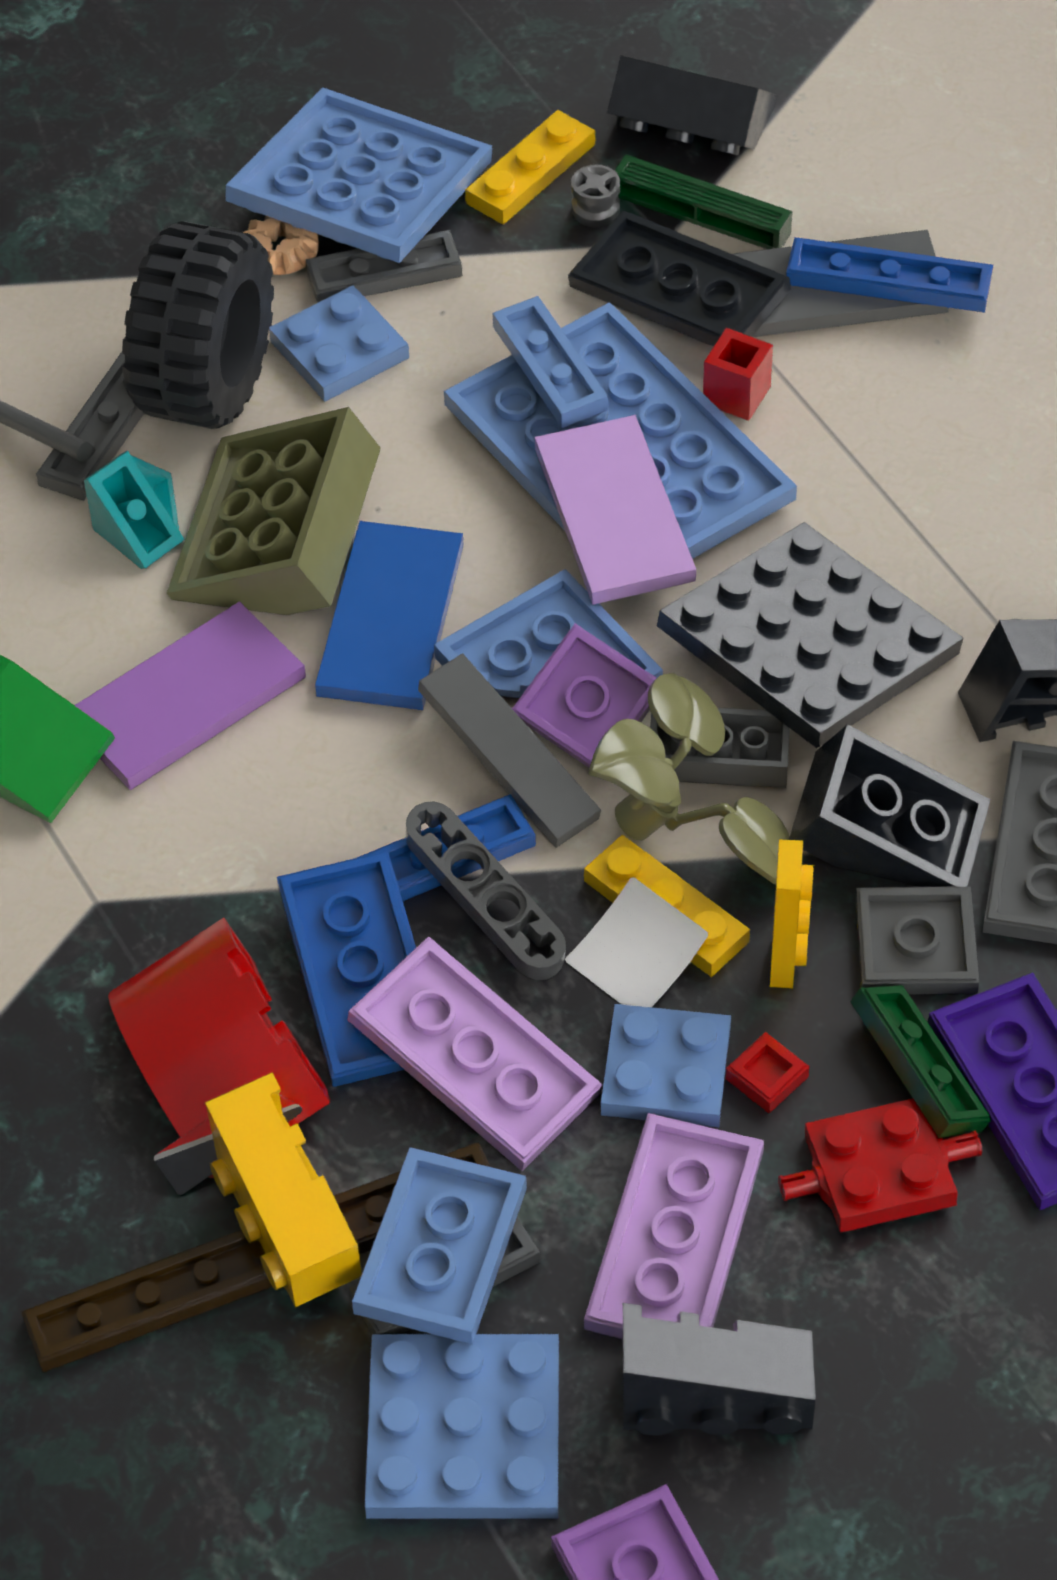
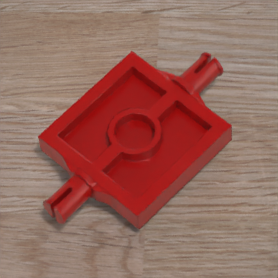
[778,1099,982,1233]

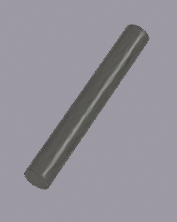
[0,400,92,462]

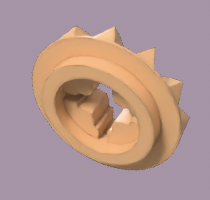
[243,216,319,275]

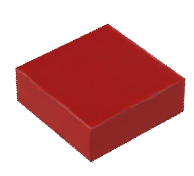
[725,1032,810,1114]

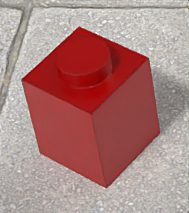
[703,328,773,421]

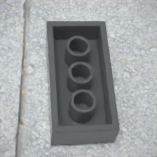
[650,708,790,788]

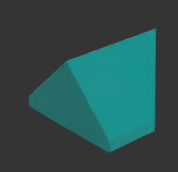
[84,451,185,569]

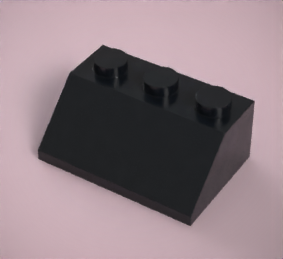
[607,56,778,155]

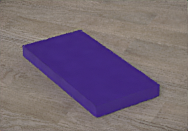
[928,973,1057,1211]

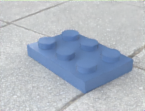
[352,1147,527,1345]

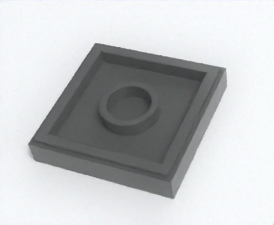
[855,887,979,994]

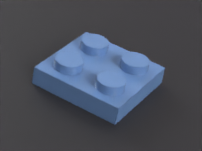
[269,285,409,402]
[601,1004,731,1128]

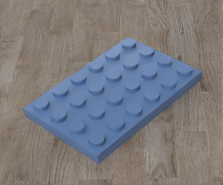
[444,302,797,559]

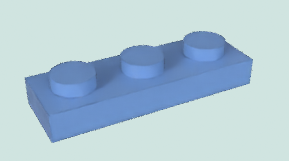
[492,296,608,428]

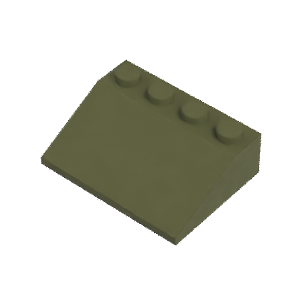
[167,407,381,615]

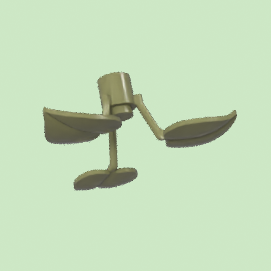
[589,673,790,885]

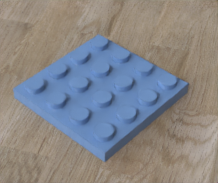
[226,88,492,263]

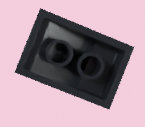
[789,724,990,887]

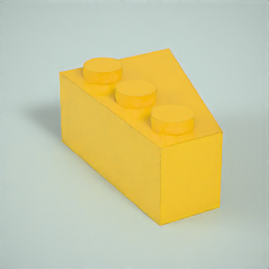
[205,1072,362,1307]

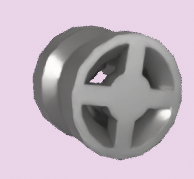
[571,165,620,227]

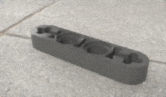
[406,801,566,980]

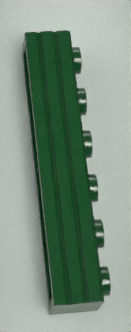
[615,155,792,249]

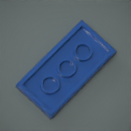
[315,521,464,710]
[277,851,416,1087]

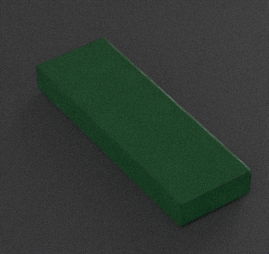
[850,985,992,1137]

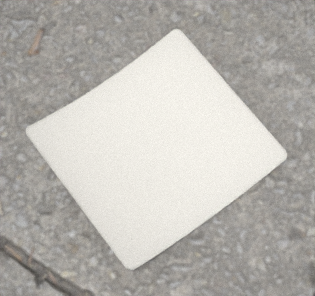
[565,877,708,1008]

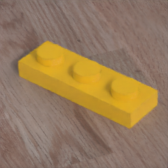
[465,110,595,225]
[584,834,750,977]
[770,839,813,988]

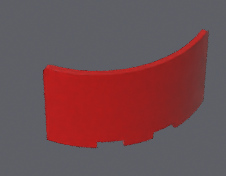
[108,918,330,1178]

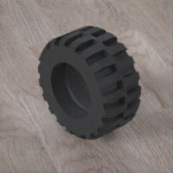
[122,221,274,429]

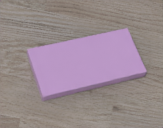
[535,415,696,605]
[348,937,603,1171]
[584,1113,764,1339]

